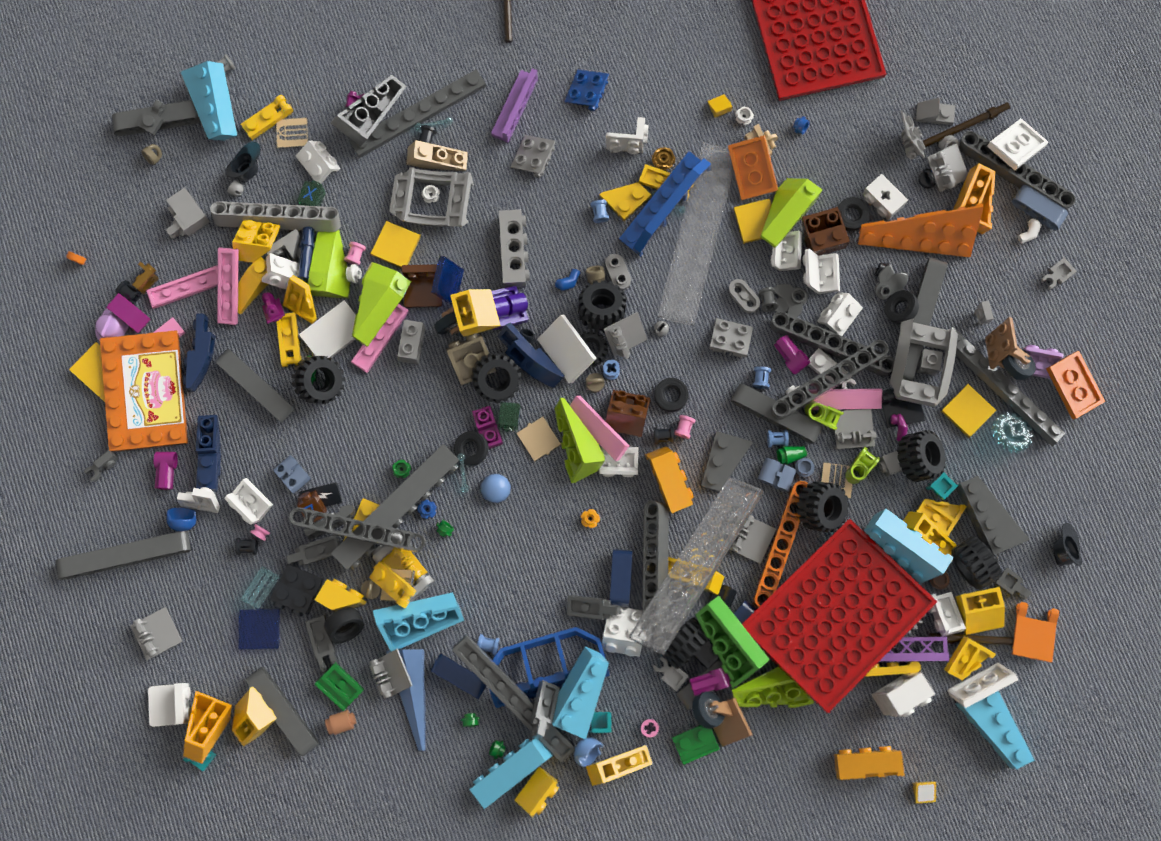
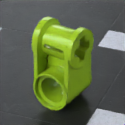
[804,401,844,430]
[845,447,880,484]

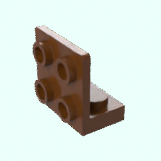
[402,264,442,308]

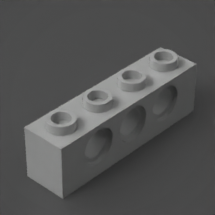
[499,209,530,288]

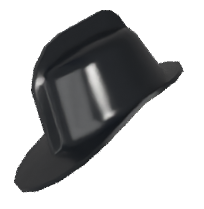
[226,141,261,183]
[1053,523,1082,566]

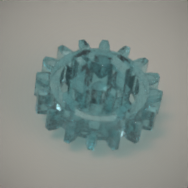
[991,412,1034,453]

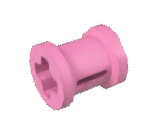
[344,242,366,266]
[674,415,696,439]

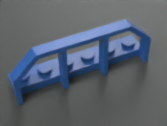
[619,151,711,257]
[489,627,610,708]

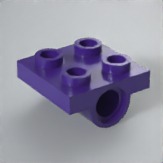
[491,286,529,330]

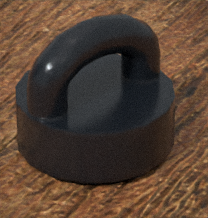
[918,168,936,189]

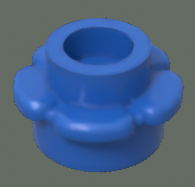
[793,116,810,134]
[417,500,437,519]

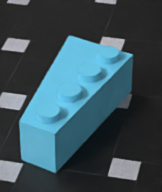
[181,61,237,141]
[864,509,954,584]
[373,592,464,652]
[552,647,609,739]
[955,691,1034,769]
[470,738,554,809]

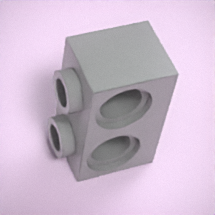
[397,320,426,364]

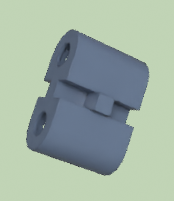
[273,455,311,494]
[757,458,796,492]

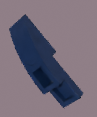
[183,313,216,392]
[497,322,565,388]
[196,415,221,492]

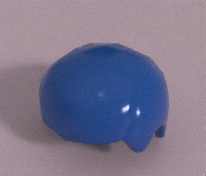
[166,507,196,532]

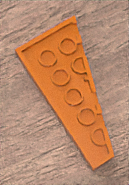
[858,203,984,257]

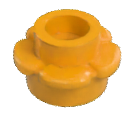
[581,509,600,528]

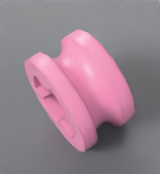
[250,524,270,541]
[641,719,659,737]

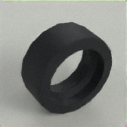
[324,607,364,643]

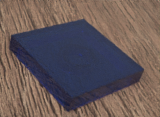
[431,256,464,305]
[239,609,280,650]

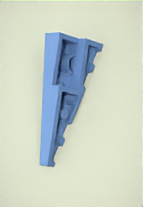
[386,649,425,751]

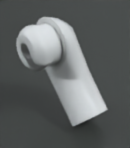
[1018,218,1041,244]

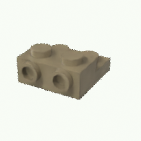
[446,333,496,386]

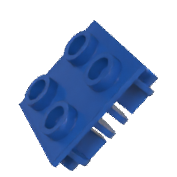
[565,70,609,111]

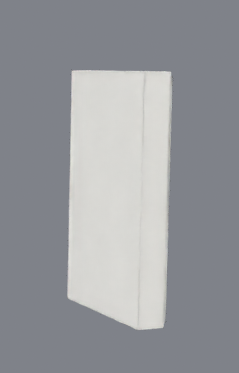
[987,119,1049,170]
[299,301,356,358]
[537,315,597,383]
[947,663,1018,708]

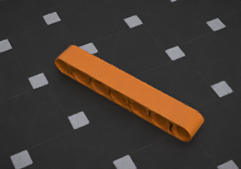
[753,481,808,609]

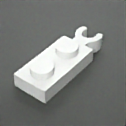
[808,348,856,389]

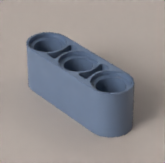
[1012,185,1069,230]

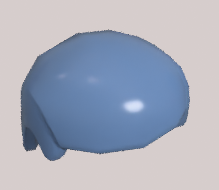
[480,474,511,503]
[574,737,604,767]

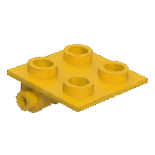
[373,548,428,586]

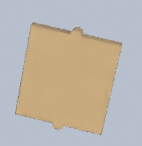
[517,417,561,462]

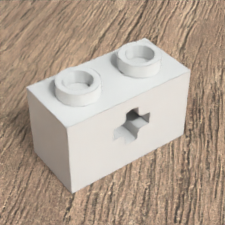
[862,174,908,220]

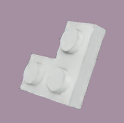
[177,487,220,513]

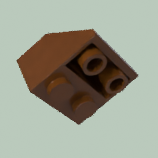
[802,207,850,256]
[606,390,650,437]

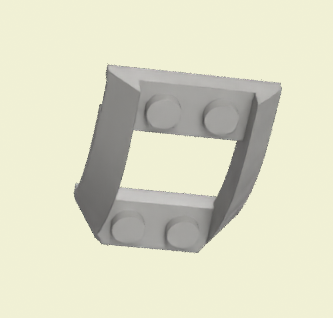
[389,167,474,226]
[889,318,958,407]

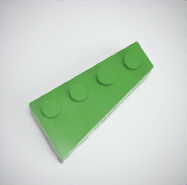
[695,596,770,688]

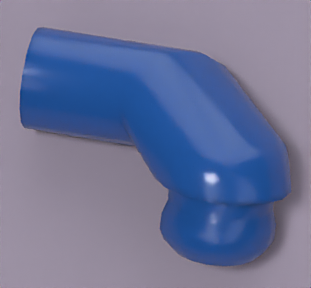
[555,269,581,291]

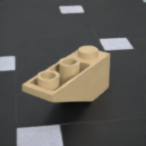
[406,140,468,171]

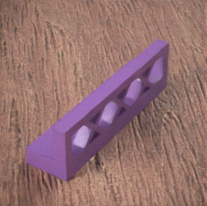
[491,68,538,143]
[879,637,949,662]

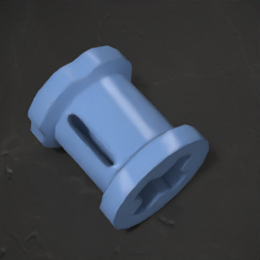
[590,200,609,223]
[603,360,620,380]
[752,367,771,389]
[767,430,789,448]
[477,634,500,655]

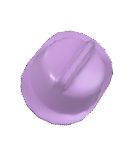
[95,308,129,342]

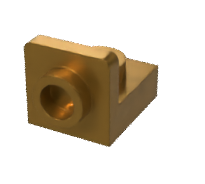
[132,261,159,295]

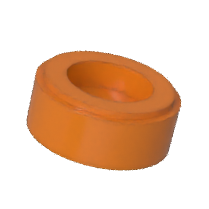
[66,251,86,265]

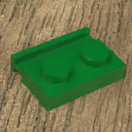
[314,662,364,711]
[672,725,720,765]

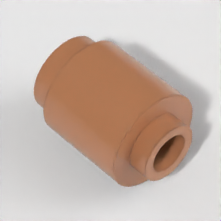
[325,710,356,735]

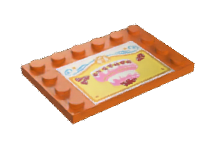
[100,330,188,452]

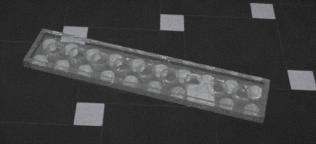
[658,142,734,326]
[629,477,764,655]

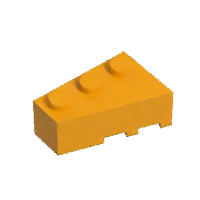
[953,163,995,234]
[645,446,694,513]
[183,691,232,764]
[834,746,904,780]

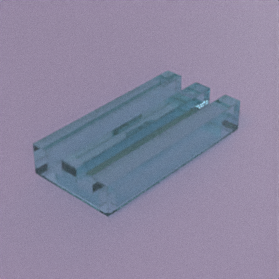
[241,566,279,610]

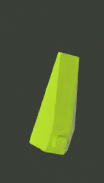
[760,178,822,248]
[308,230,350,299]
[352,262,411,347]
[554,398,605,483]
[732,667,814,708]

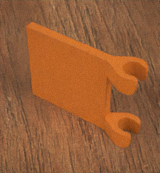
[1012,602,1059,663]

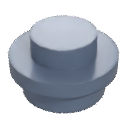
[795,458,814,477]

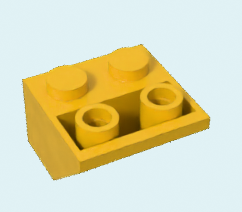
[232,220,280,263]
[450,289,500,337]
[315,579,367,611]
[955,587,1005,635]
[232,687,277,747]
[515,766,559,817]

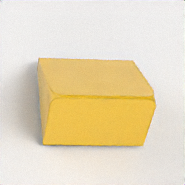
[707,94,732,118]

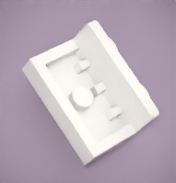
[296,141,340,184]
[770,231,802,271]
[262,253,299,290]
[817,292,863,336]
[599,446,638,477]
[225,478,273,524]
[929,592,966,637]

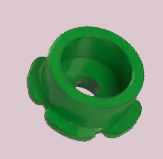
[392,460,411,478]
[436,520,454,537]
[461,713,480,727]
[489,740,506,760]

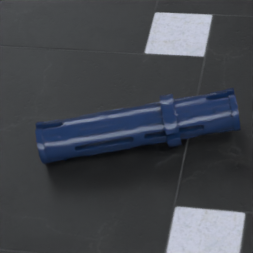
[297,227,315,282]

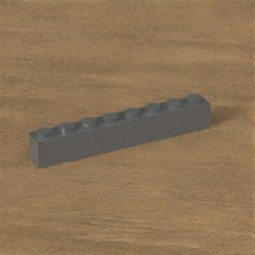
[330,444,460,571]

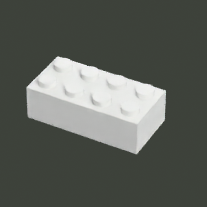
[871,673,935,717]

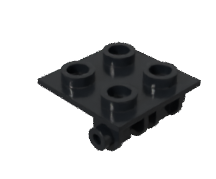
[882,389,925,428]

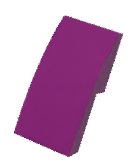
[106,293,151,334]
[472,405,503,449]

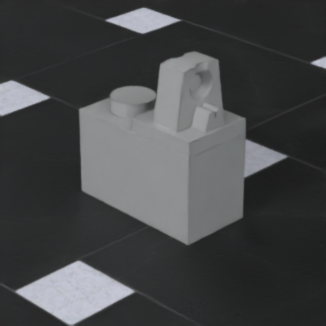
[166,187,210,239]

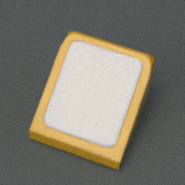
[913,781,936,804]

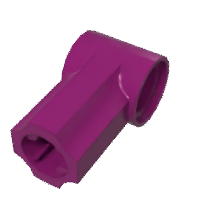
[774,335,811,375]
[154,452,178,490]
[689,667,731,696]

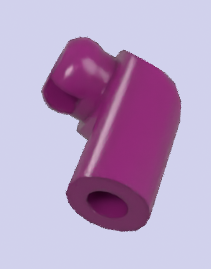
[890,414,908,442]

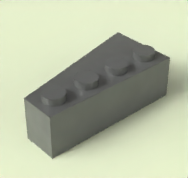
[331,75,407,147]
[956,476,1030,555]

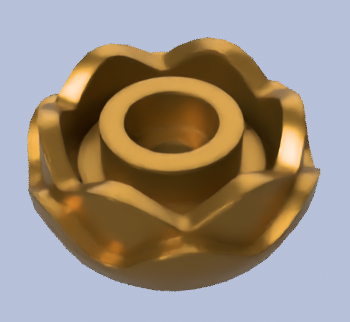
[652,147,675,170]

